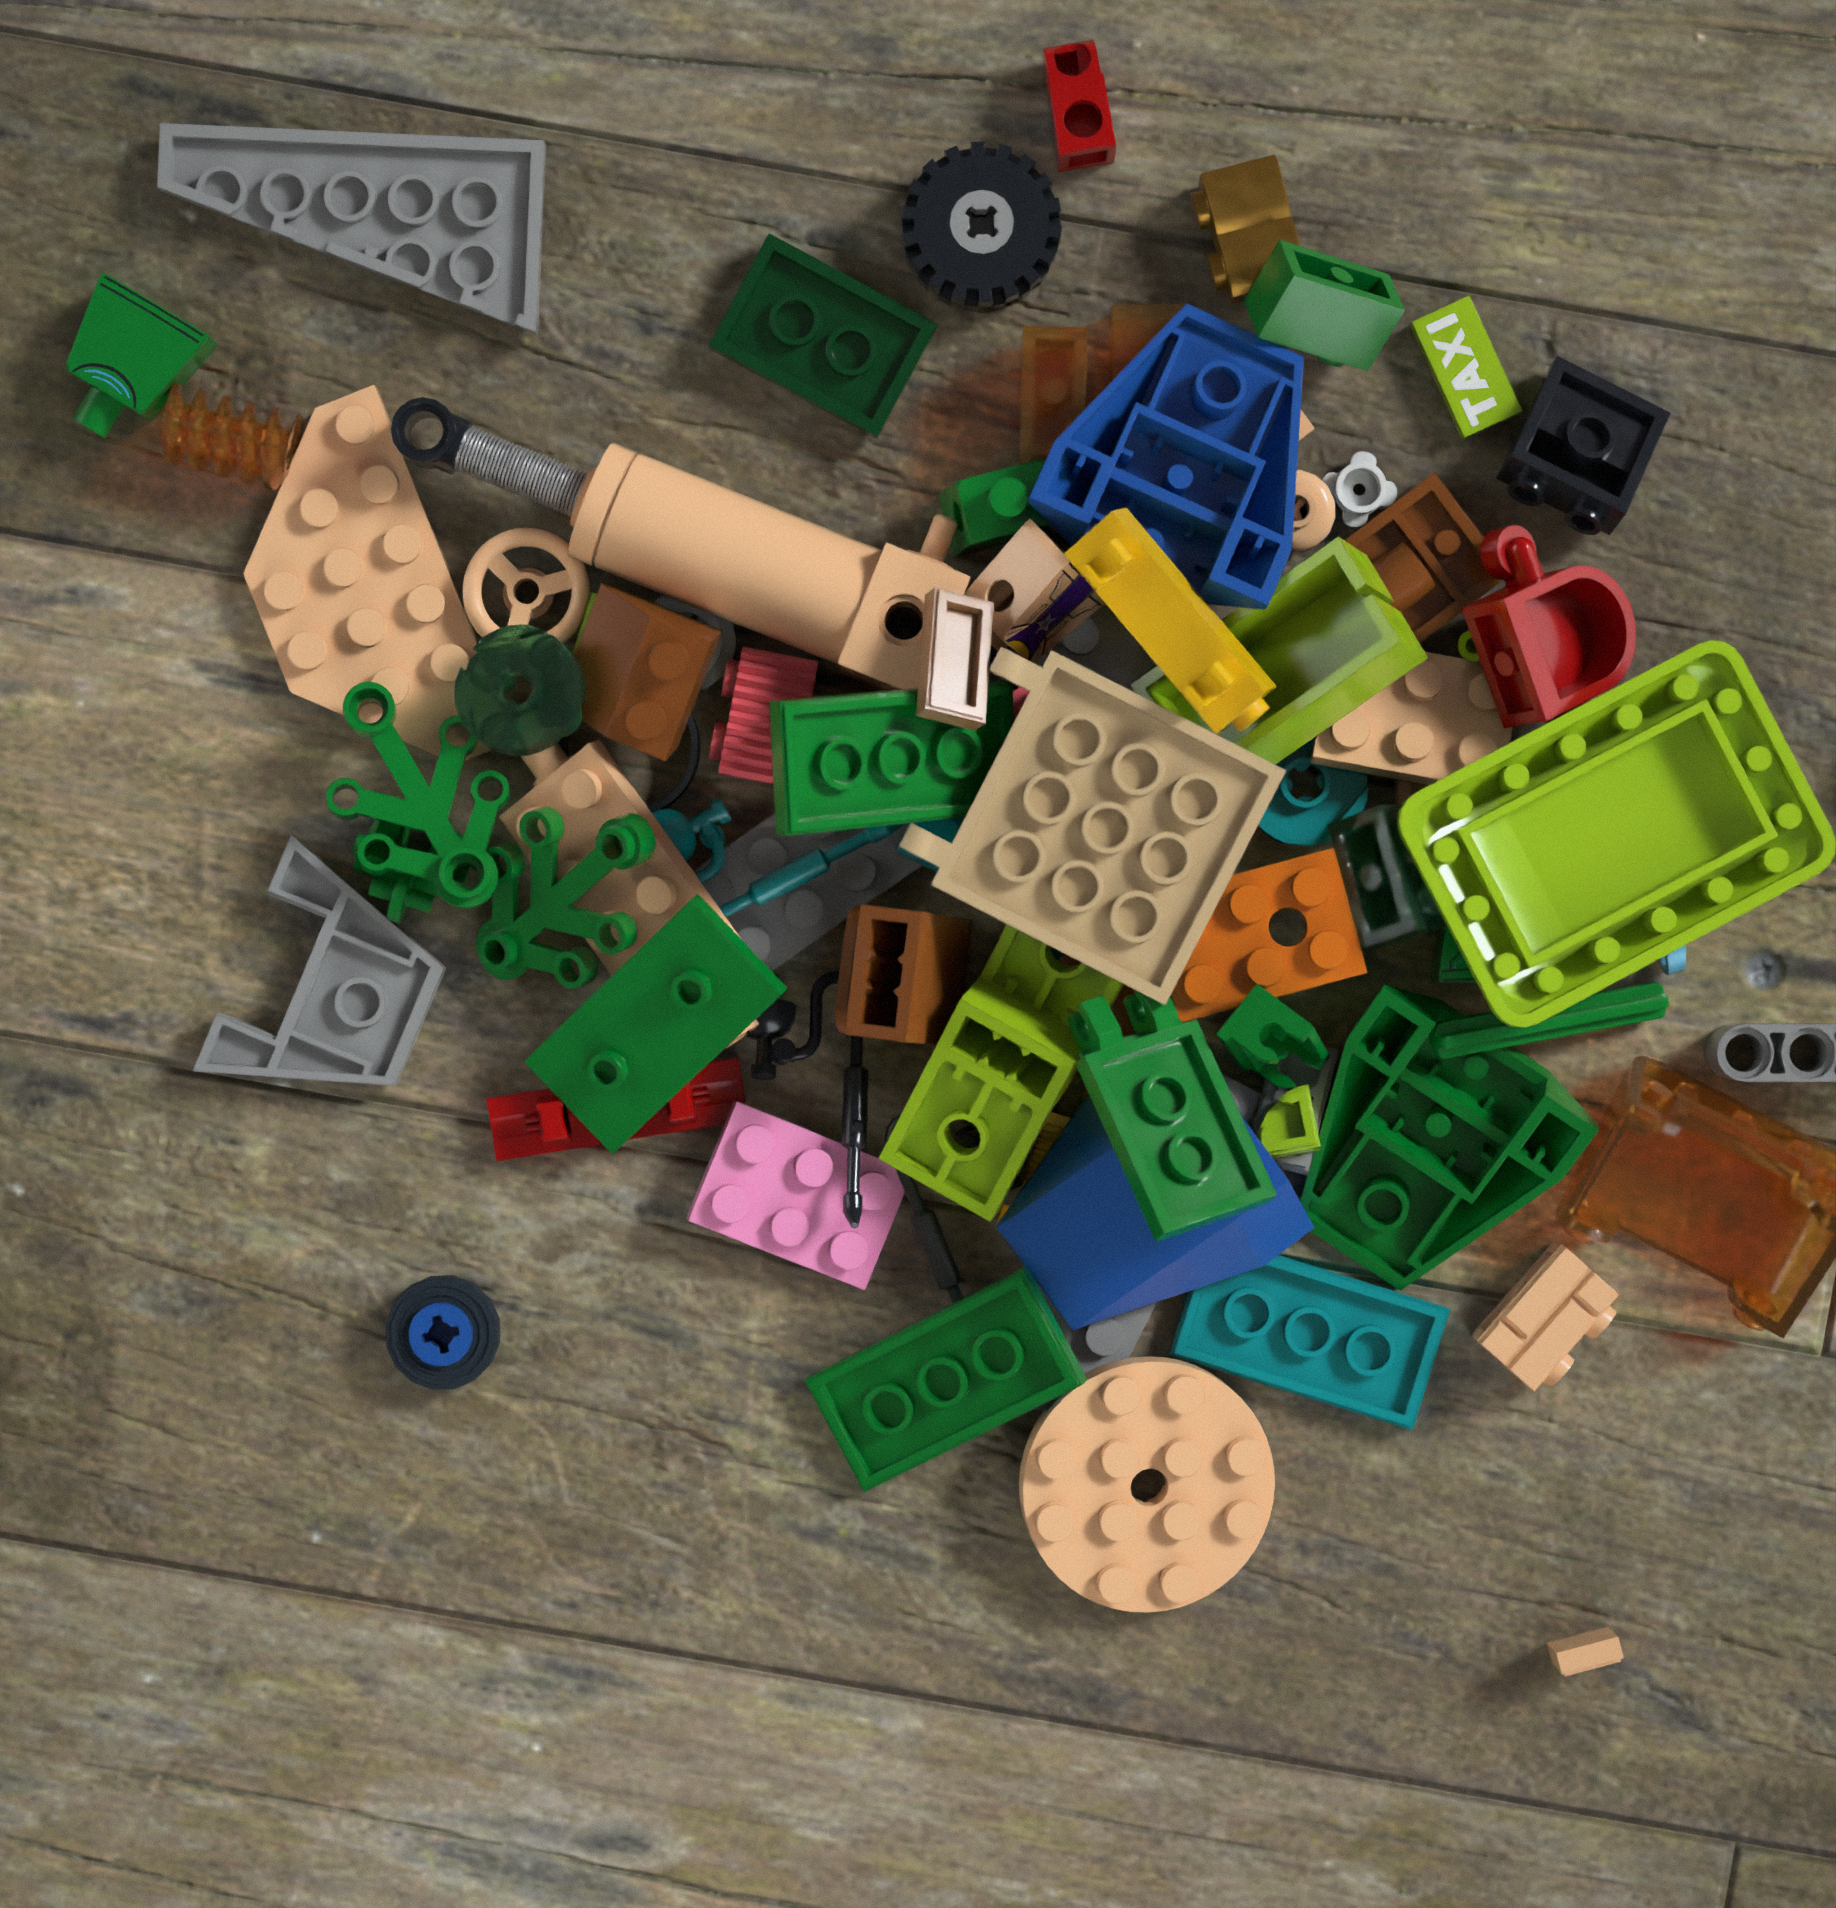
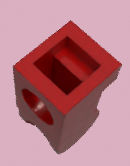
[1042,40,1116,173]

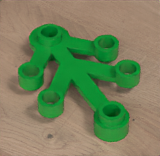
[325,682,510,909]
[476,806,655,989]

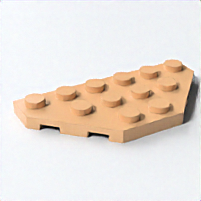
[243,385,512,763]

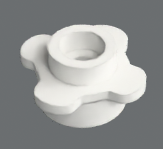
[1322,451,1397,528]

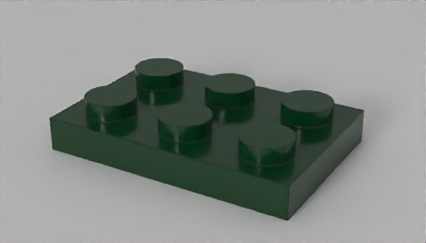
[708,233,938,439]

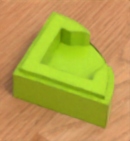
[1257,1084,1321,1159]

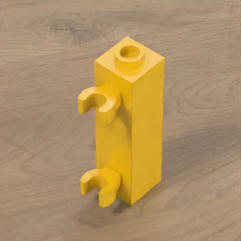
[1064,507,1277,734]

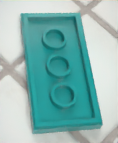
[1168,1255,1450,1431]

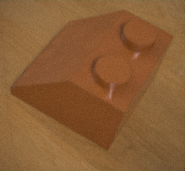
[557,582,722,761]

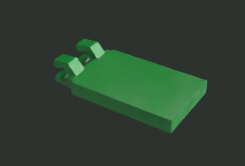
[1067,989,1277,1242]

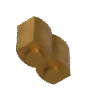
[1190,154,1300,305]

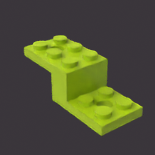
[878,924,1123,1222]

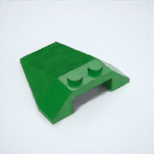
[1300,984,1599,1291]

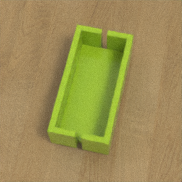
[1130,537,1428,765]

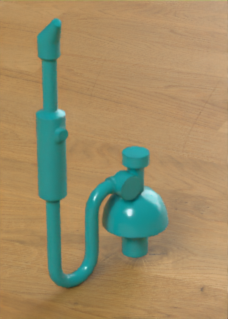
[651,798,903,917]

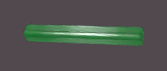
[1429,981,1669,1059]

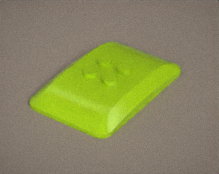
[1397,640,1836,1028]

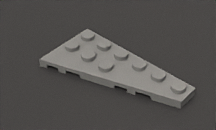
[157,123,546,336]

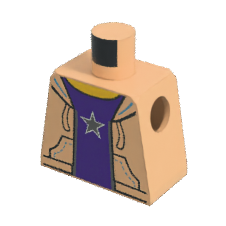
[965,519,1105,665]

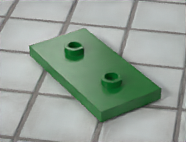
[769,681,1014,836]
[524,894,788,1154]
[804,1266,1087,1492]

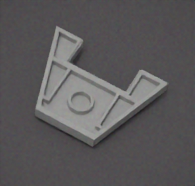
[193,835,446,1086]

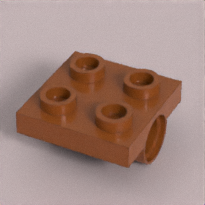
[1344,472,1503,643]

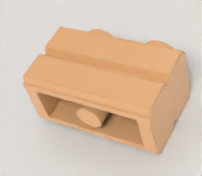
[1470,1241,1619,1391]

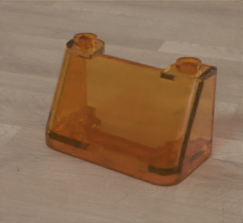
[1555,1056,1836,1338]

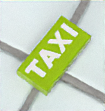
[1409,295,1522,440]

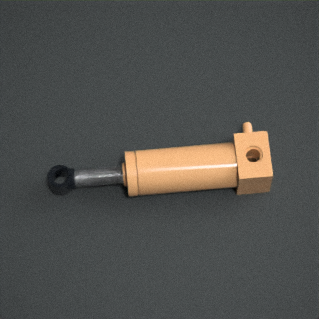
[391,397,971,691]

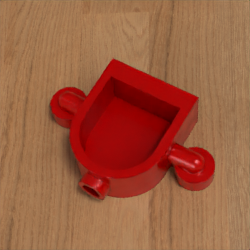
[1462,525,1636,728]

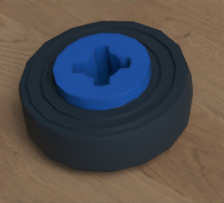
[385,1275,500,1390]

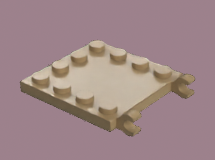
[899,647,1286,1005]

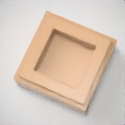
[1547,1627,1624,1677]

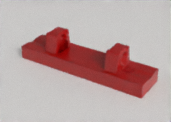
[486,1057,747,1162]

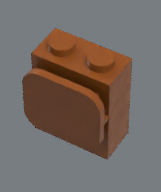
[835,904,972,1045]

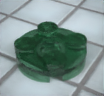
[454,624,585,756]

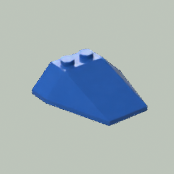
[1028,303,1304,610]
[995,1093,1314,1330]

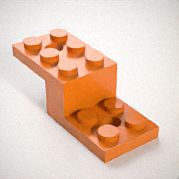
[1051,848,1367,1036]

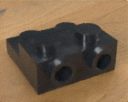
[1496,356,1671,535]

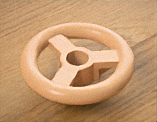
[462,527,591,655]

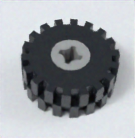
[901,142,1062,312]

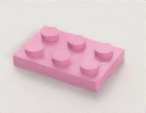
[686,1100,905,1290]

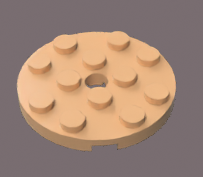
[1019,1356,1275,1613]

